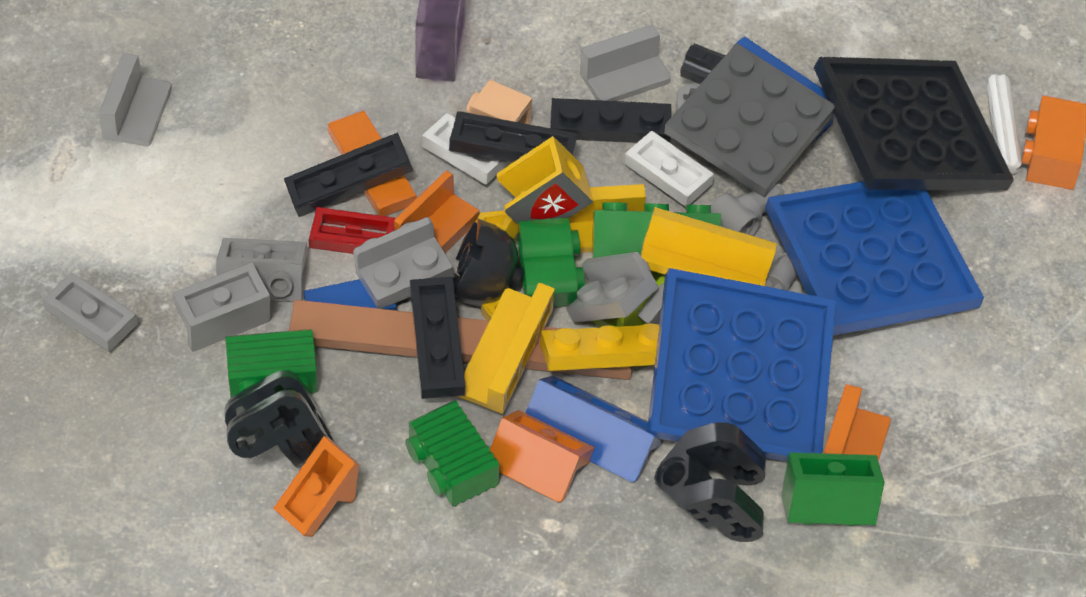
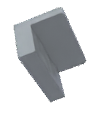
[580,24,671,101]
[99,53,172,147]
[173,262,270,352]

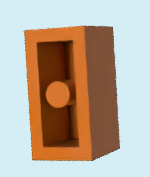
[1021,95,1086,190]

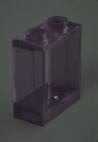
[415,0,466,82]

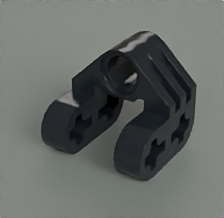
[224,370,335,468]
[654,422,766,542]

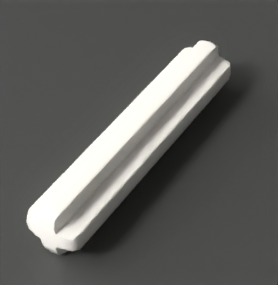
[986,74,1022,174]

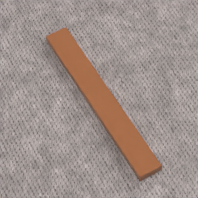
[289,300,632,380]

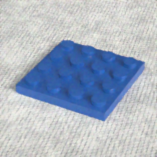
[765,181,984,336]
[647,268,836,462]

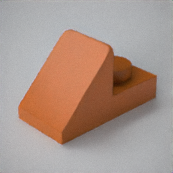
[273,436,359,537]

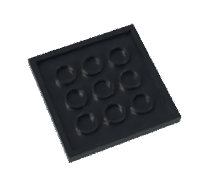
[813,57,1014,191]

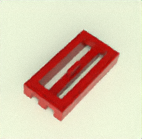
[309,207,396,254]

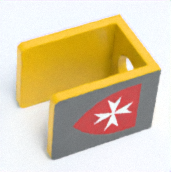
[496,136,593,224]

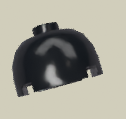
[453,219,523,306]

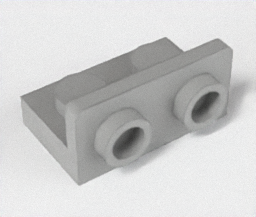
[353,217,454,309]
[216,238,307,302]
[566,252,659,323]

